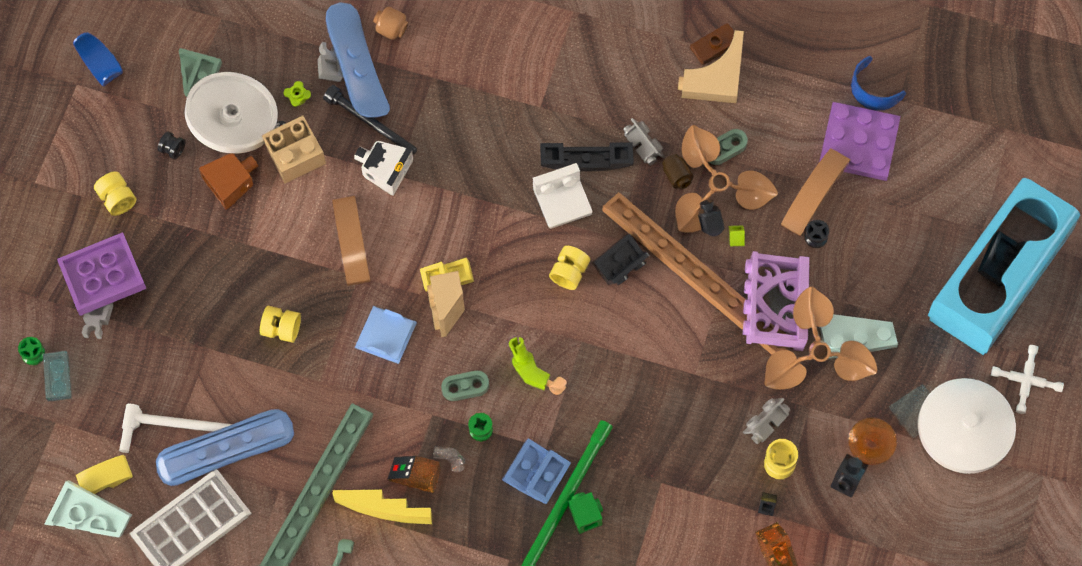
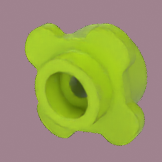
[284,81,311,107]

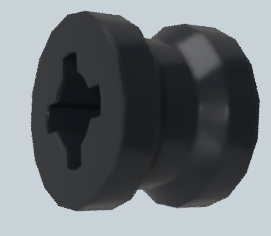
[157,131,186,160]
[805,220,829,248]

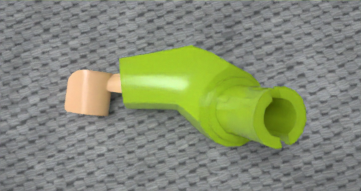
[509,337,567,395]

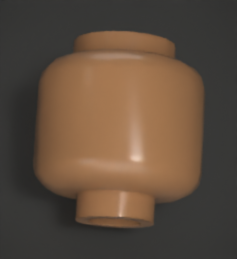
[373,6,409,40]

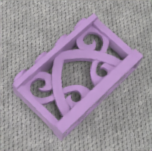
[743,251,809,351]

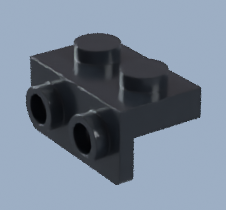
[977,231,1026,286]
[591,234,650,285]

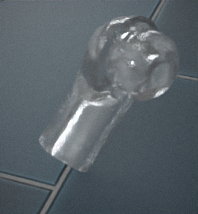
[434,446,465,472]

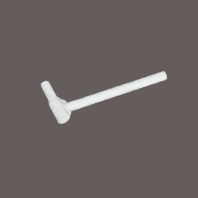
[119,404,232,453]

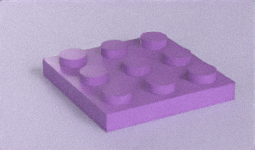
[819,102,901,181]
[57,232,146,316]

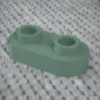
[709,129,748,165]
[441,371,489,401]

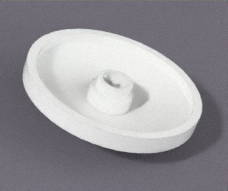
[185,72,278,154]
[918,378,1016,474]

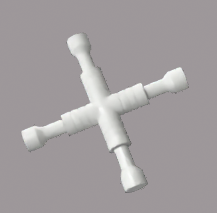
[991,345,1064,414]

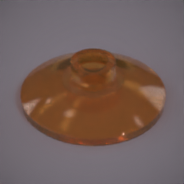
[848,418,897,465]

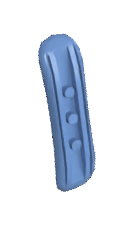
[326,2,390,118]
[156,409,294,486]

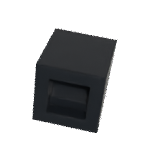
[758,492,778,516]

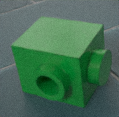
[569,492,603,534]

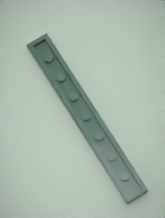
[260,403,373,566]

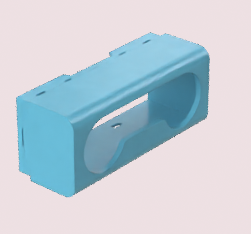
[928,178,1080,355]

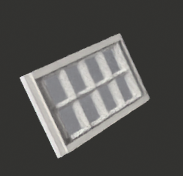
[130,469,251,566]

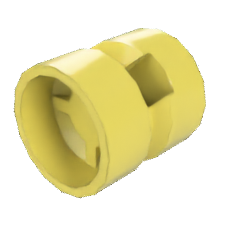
[94,172,137,216]
[549,246,590,290]
[260,306,301,343]
[764,439,798,479]

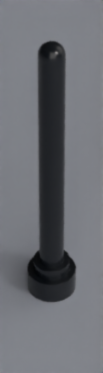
[323,85,417,154]

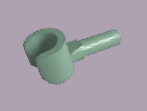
[332,539,354,566]

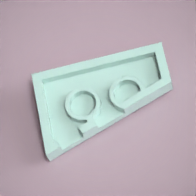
[819,314,898,359]
[45,480,132,537]

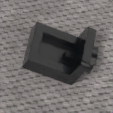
[831,454,869,497]

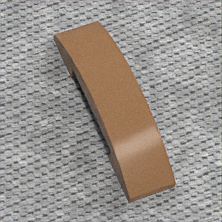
[781,148,851,237]
[332,196,371,286]

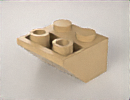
[262,116,326,184]
[427,271,465,337]

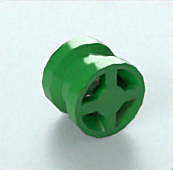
[18,337,45,365]
[468,413,493,442]

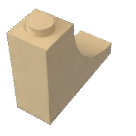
[678,30,744,103]

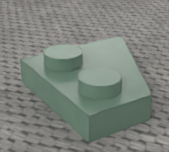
[179,48,222,97]

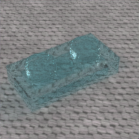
[43,351,72,402]

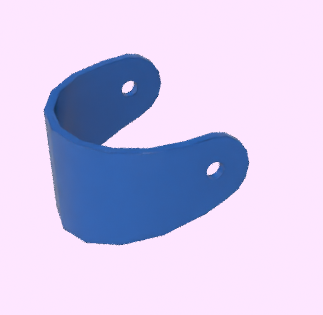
[73,32,123,87]
[851,56,906,111]

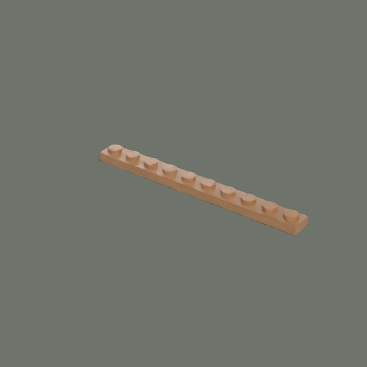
[602,192,790,355]

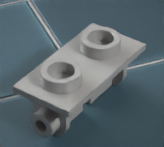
[623,118,665,165]
[743,398,790,444]

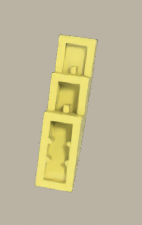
[333,490,432,524]

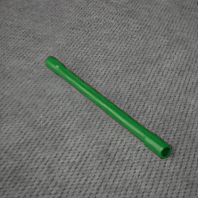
[521,420,613,566]

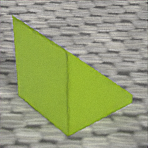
[729,225,745,247]

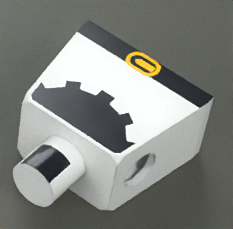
[354,141,413,196]

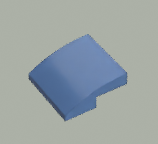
[502,438,571,504]

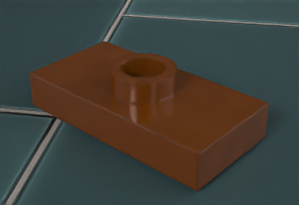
[690,23,734,65]

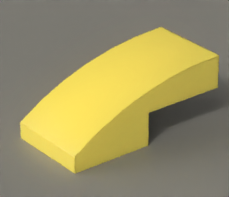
[420,258,474,292]
[76,455,133,494]

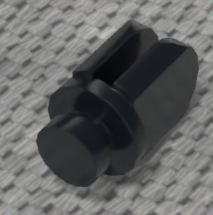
[698,199,724,236]

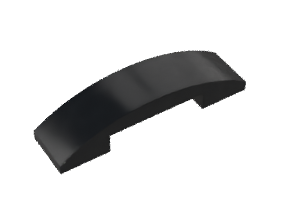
[540,142,634,172]

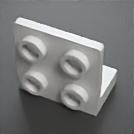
[533,163,592,229]

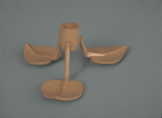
[675,125,778,233]
[764,286,877,389]

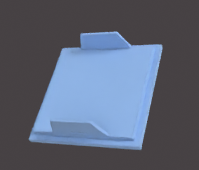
[355,306,417,364]

